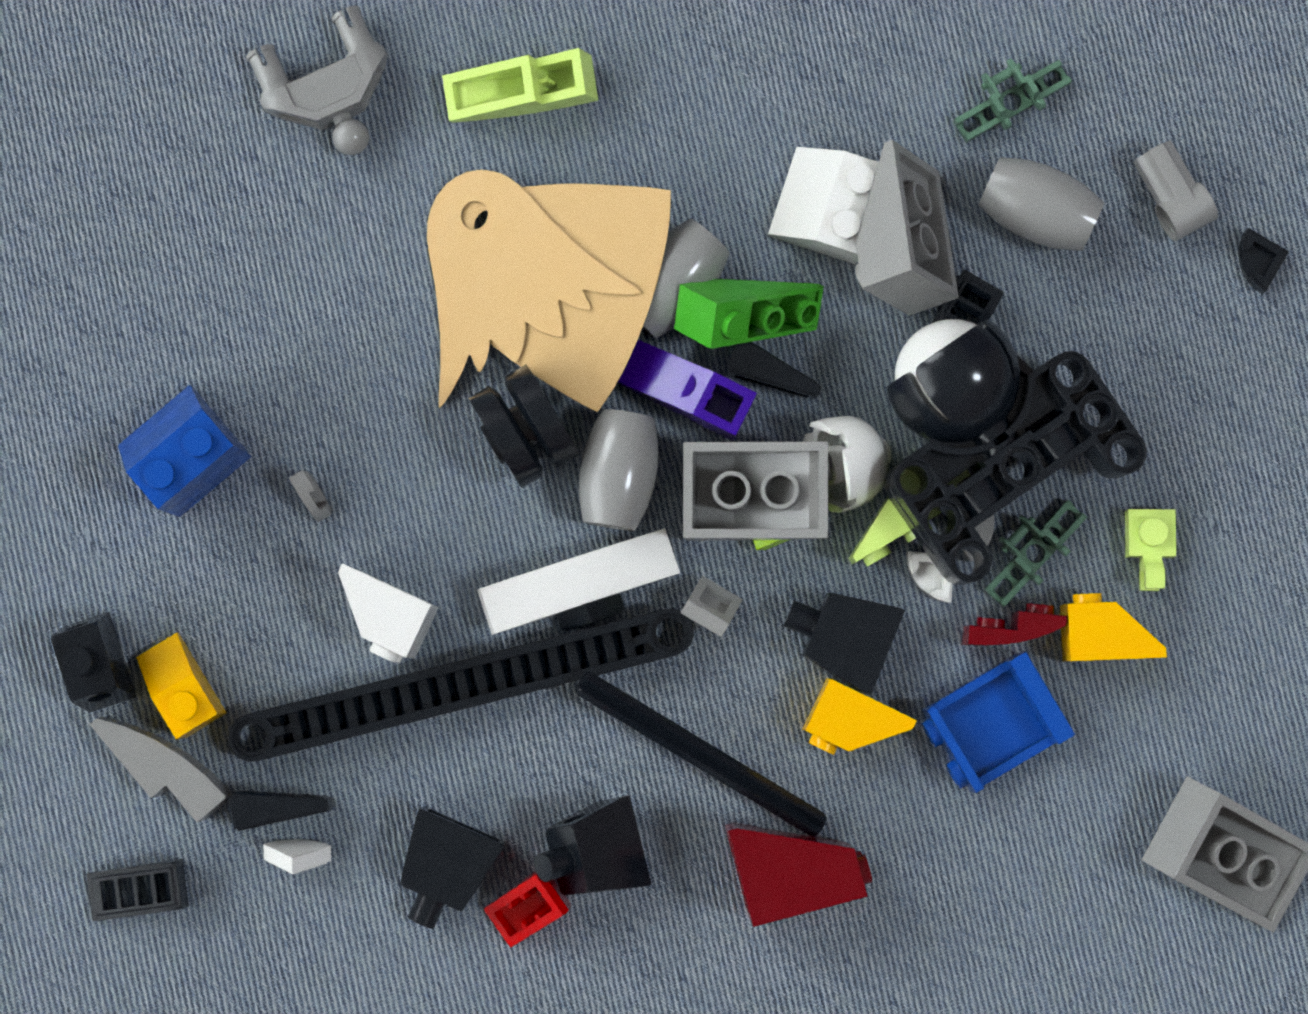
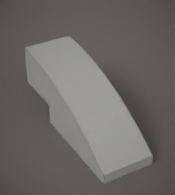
[89,717,232,822]

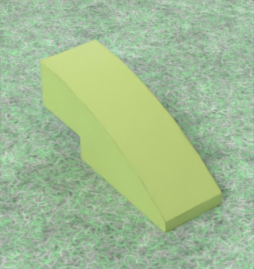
[442,48,598,123]

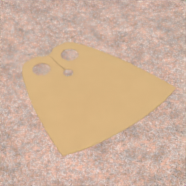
[461,183,671,412]

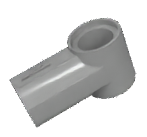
[1133,140,1218,241]

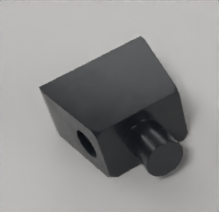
[783,593,905,695]
[51,612,137,712]
[534,795,652,896]
[400,806,506,929]

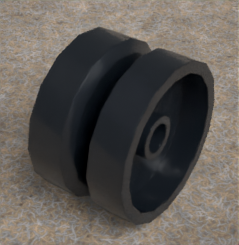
[468,364,579,488]

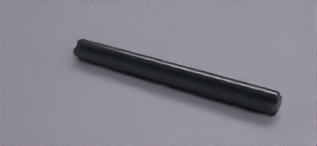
[575,672,827,837]

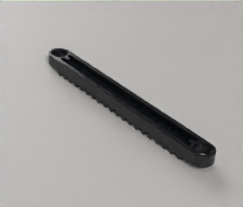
[228,609,694,762]

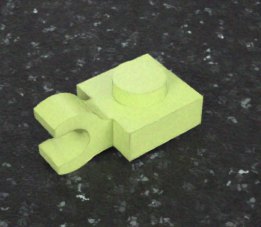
[1125,509,1176,591]

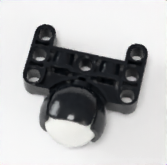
[884,319,1147,585]

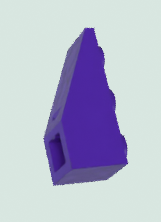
[617,340,757,441]

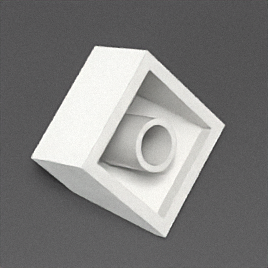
[767,147,879,265]
[338,564,439,663]

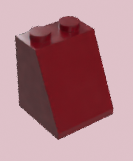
[725,823,873,927]

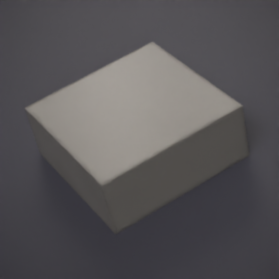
[681,576,743,637]

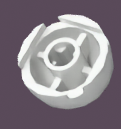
[803,416,891,513]

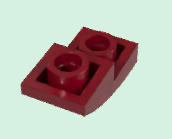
[962,603,1067,646]

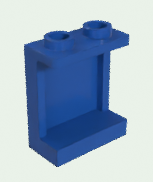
[921,652,1075,793]

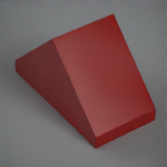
[483,871,571,948]

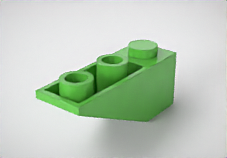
[674,279,824,349]

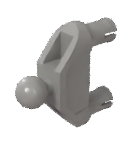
[246,6,388,155]

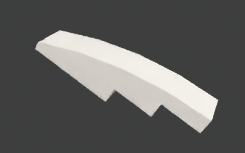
[477,528,680,635]

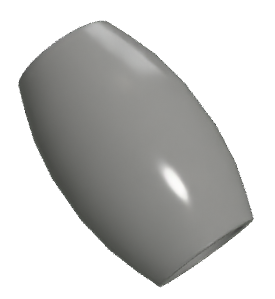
[978,157,1104,251]
[642,219,730,339]
[579,409,658,531]

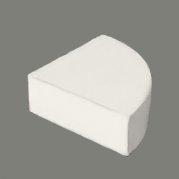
[906,551,953,603]
[263,839,331,874]

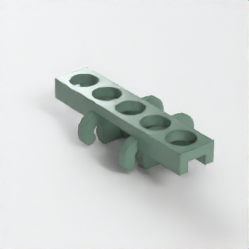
[953,58,1072,143]
[984,499,1087,607]

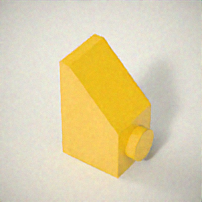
[1060,593,1167,662]
[136,632,227,739]
[802,678,917,755]

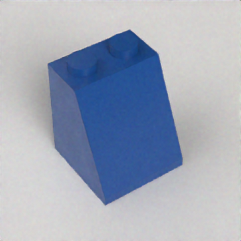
[118,385,252,517]

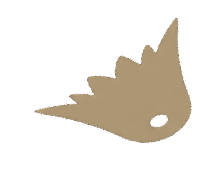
[427,170,642,408]

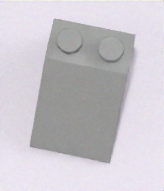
[855,140,959,316]
[683,441,828,541]
[1141,776,1308,933]

